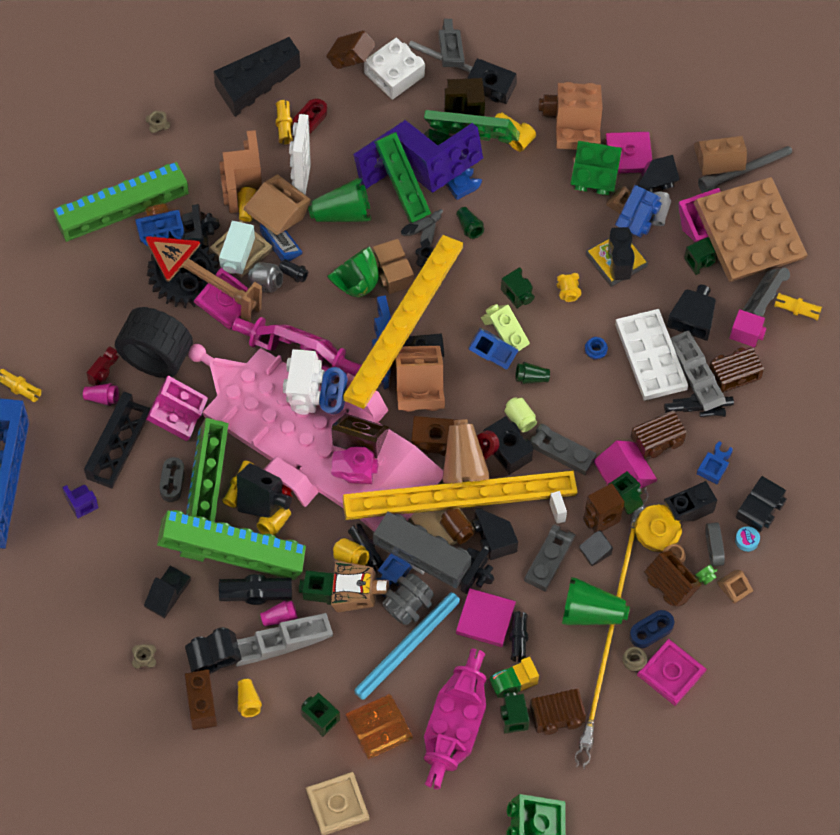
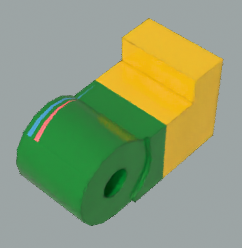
[489,656,539,698]

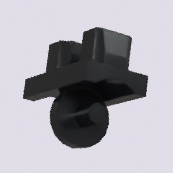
[182,204,220,249]
[459,547,494,594]

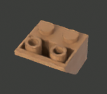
[243,174,311,235]

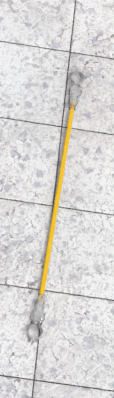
[575,487,648,768]

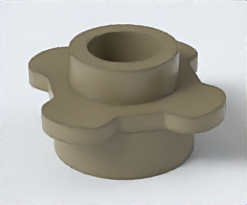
[146,111,170,133]
[132,644,156,669]

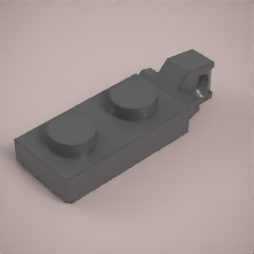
[438,19,465,67]

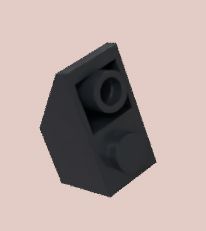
[635,155,680,193]
[664,481,717,521]
[472,508,518,560]

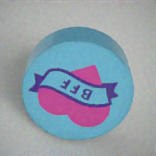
[735,527,760,552]

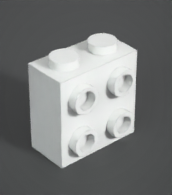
[364,38,425,100]
[283,349,325,415]

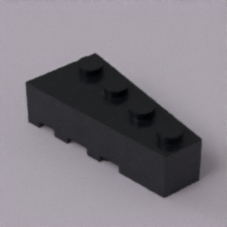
[213,37,301,117]

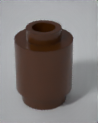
[538,94,557,117]
[440,508,474,544]

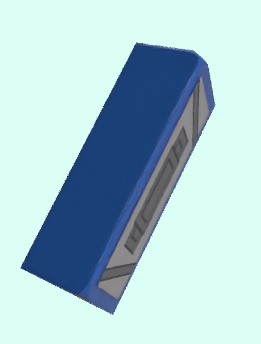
[260,224,303,261]

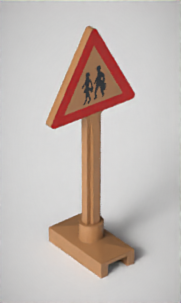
[146,236,262,322]

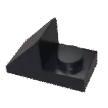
[144,565,191,619]

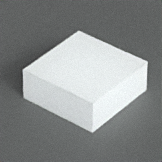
[549,491,567,524]

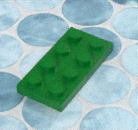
[424,110,520,143]

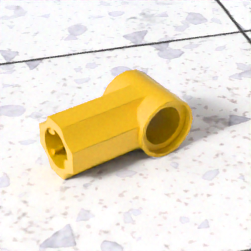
[495,113,536,152]

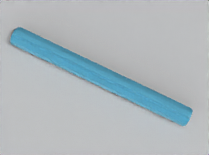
[355,592,460,700]

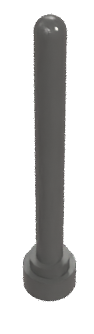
[698,146,792,193]

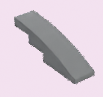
[670,331,726,411]
[235,613,333,667]

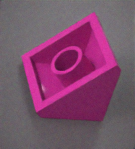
[678,188,721,243]
[594,440,657,489]

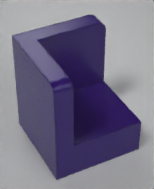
[62,485,99,519]

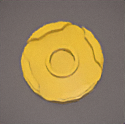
[635,504,682,552]

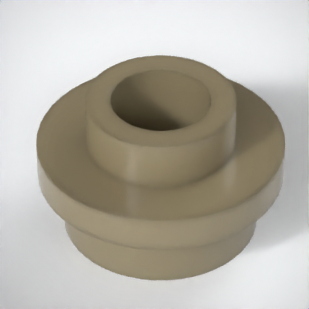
[623,647,647,671]

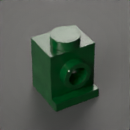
[684,237,717,275]
[501,267,535,308]
[608,471,644,515]
[299,570,334,605]
[301,692,340,737]
[500,692,530,734]

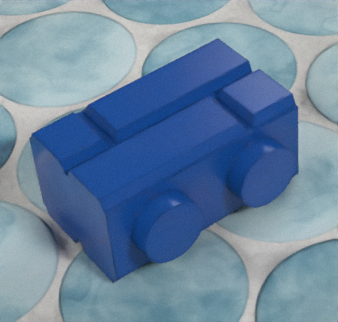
[615,185,662,238]

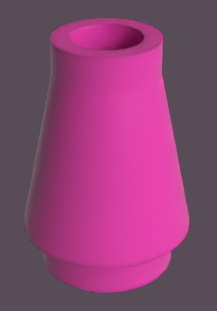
[83,383,119,406]
[260,600,298,627]

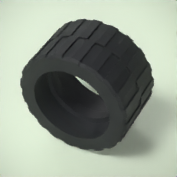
[114,307,193,378]

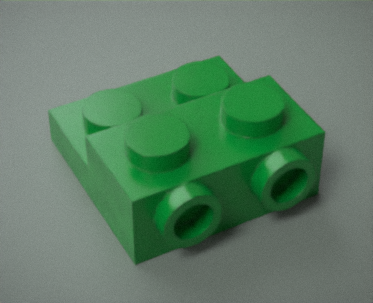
[571,141,622,195]
[506,794,565,835]

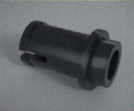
[279,259,309,283]

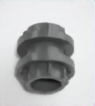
[383,573,434,625]

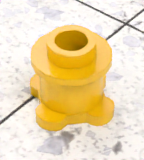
[557,273,582,302]

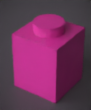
[729,309,767,347]

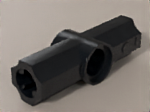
[219,574,292,605]

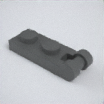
[743,267,790,317]
[529,424,597,475]
[524,524,576,592]

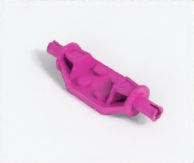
[232,317,362,377]
[424,649,487,790]

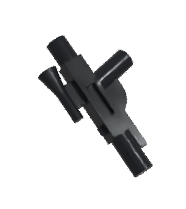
[664,393,734,417]

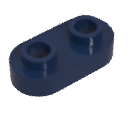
[629,610,675,648]

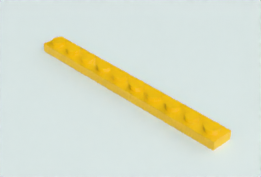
[343,235,463,409]
[342,471,578,520]

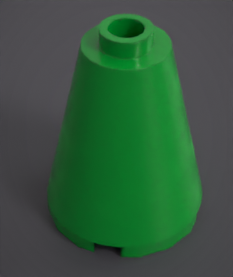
[308,178,372,222]
[562,577,630,625]

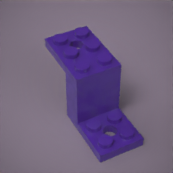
[353,120,483,193]

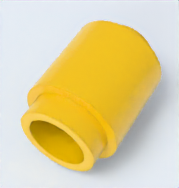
[333,538,369,566]

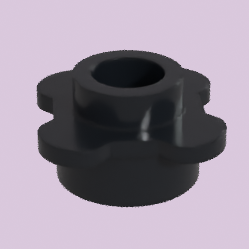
[415,246,434,267]

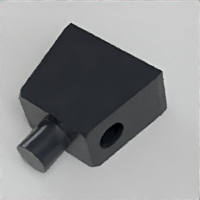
[667,284,716,341]
[237,463,292,518]

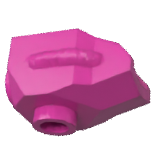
[331,447,378,484]

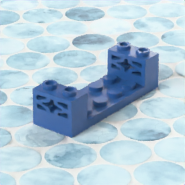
[0,399,29,549]

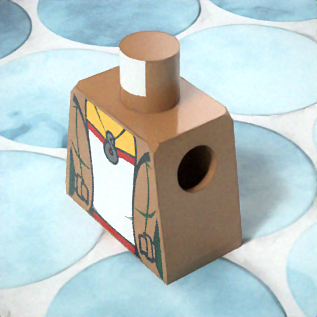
[331,561,389,612]

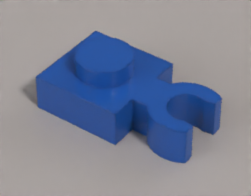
[697,441,733,485]
[377,554,412,597]

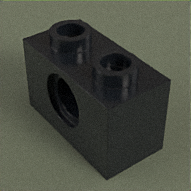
[467,58,517,104]
[483,416,534,475]

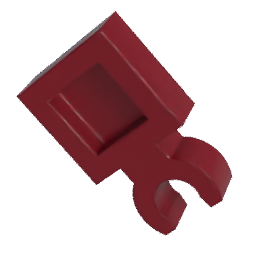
[86,346,119,386]

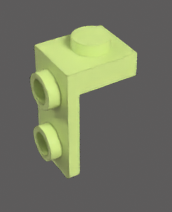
[481,304,530,351]

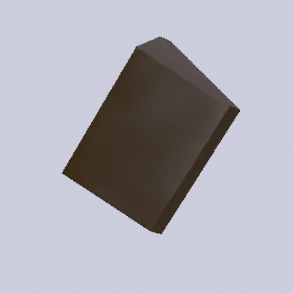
[331,413,389,459]

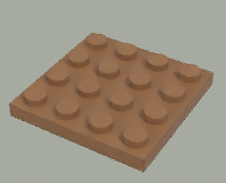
[693,177,808,282]

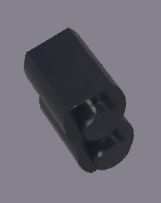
[608,227,635,280]
[736,476,787,532]
[185,627,242,674]

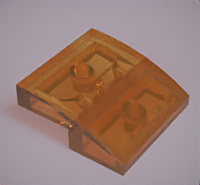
[346,694,413,760]

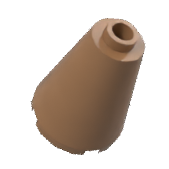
[442,419,489,483]

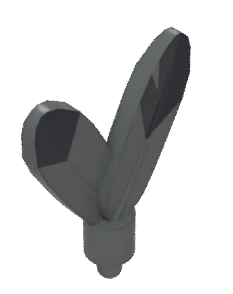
[401,209,443,247]

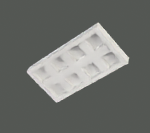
[289,114,311,195]
[615,309,688,401]

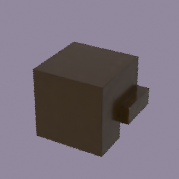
[444,78,485,116]

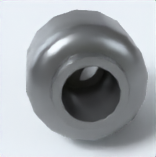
[248,262,283,293]

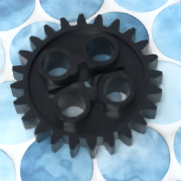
[147,238,219,308]

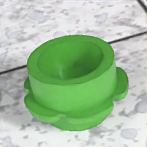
[695,564,718,585]

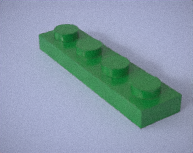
[374,132,431,223]

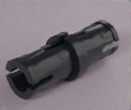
[348,524,384,570]
[510,612,529,662]

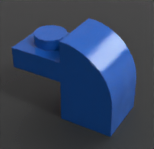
[468,328,519,370]

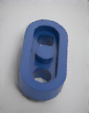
[319,367,348,415]

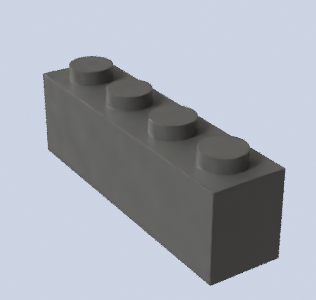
[373,512,471,589]

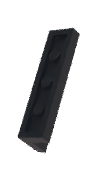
[84,391,151,488]

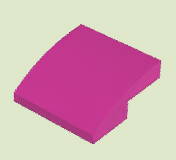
[146,376,208,441]

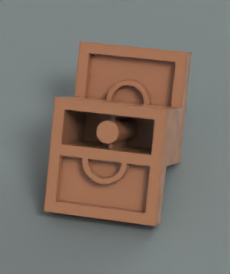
[555,82,602,150]
[219,130,262,214]
[395,346,445,412]

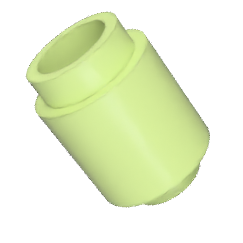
[504,397,537,433]

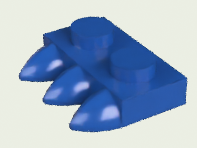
[445,168,482,200]
[135,210,184,247]

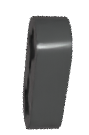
[160,457,185,502]
[705,523,725,566]

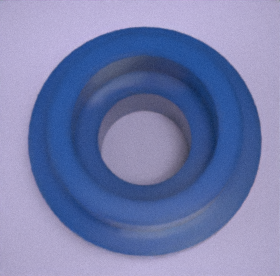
[585,337,608,359]

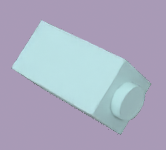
[219,221,255,274]

